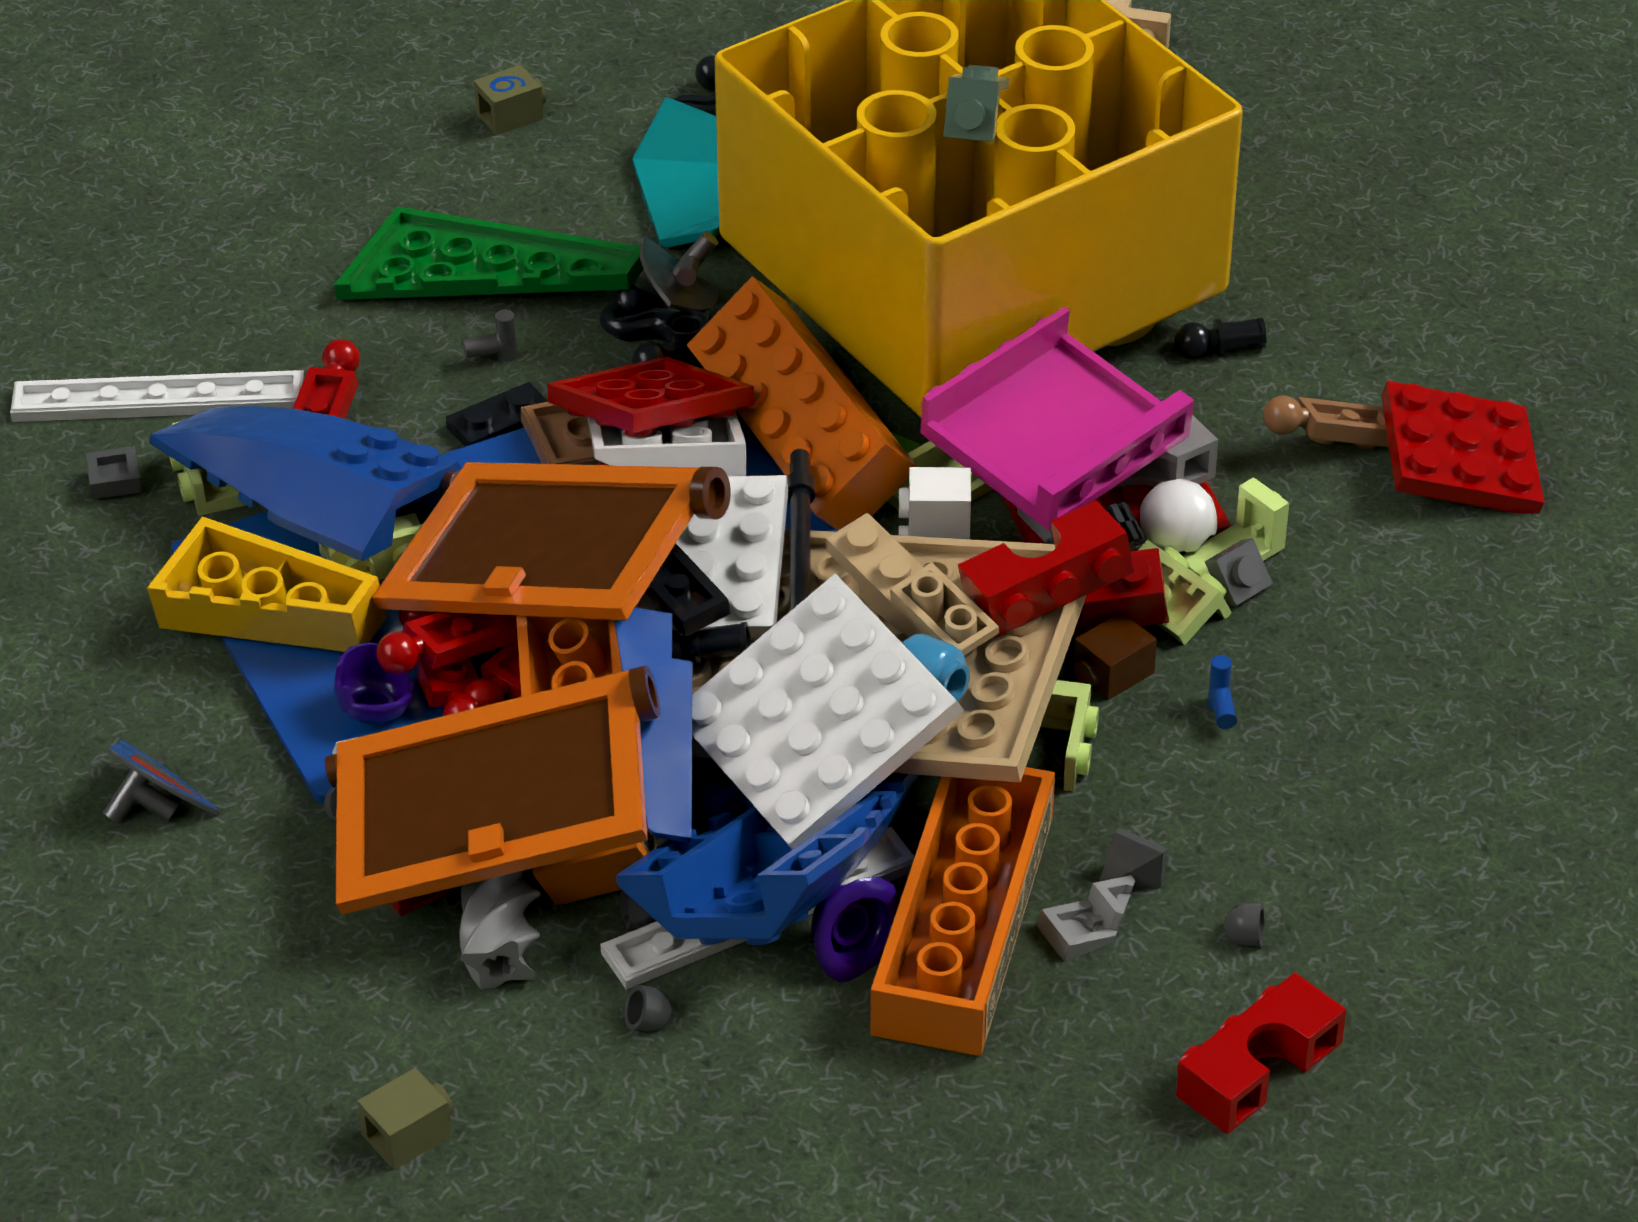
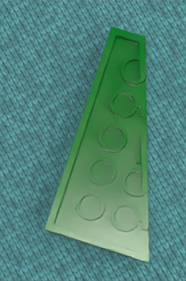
[334,206,644,300]

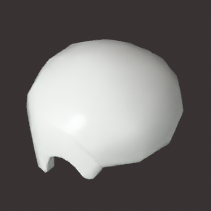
[1140,478,1217,553]

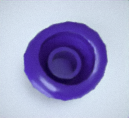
[811,877,900,982]

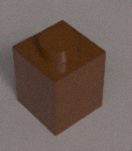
[1073,612,1157,700]

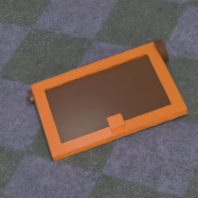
[372,462,731,621]
[325,665,661,915]

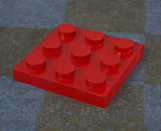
[547,356,754,437]
[1381,381,1545,514]

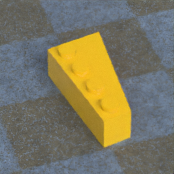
[147,516,387,652]

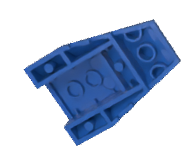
[150,406,462,561]
[616,773,919,945]

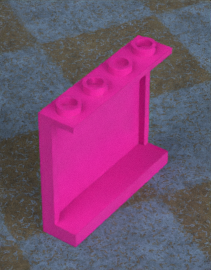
[920,307,1194,531]

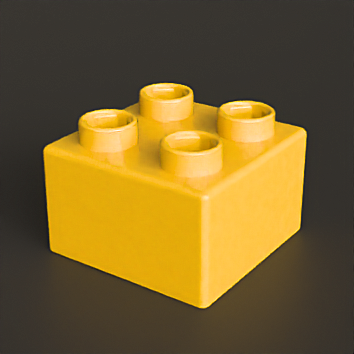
[715,0,1243,418]

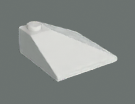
[587,410,746,476]

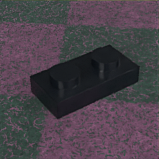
[446,382,548,447]
[645,544,731,637]

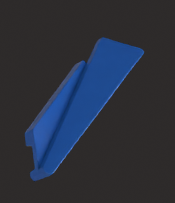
[614,607,693,842]

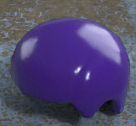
[334,642,415,724]

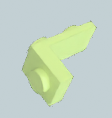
[1182,477,1289,577]
[1040,680,1099,792]

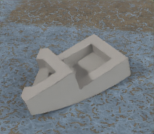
[1036,875,1135,962]

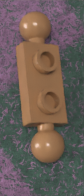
[1263,395,1389,449]

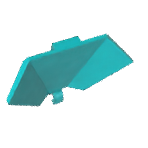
[632,97,720,248]

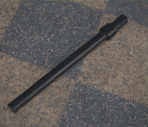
[787,449,815,611]

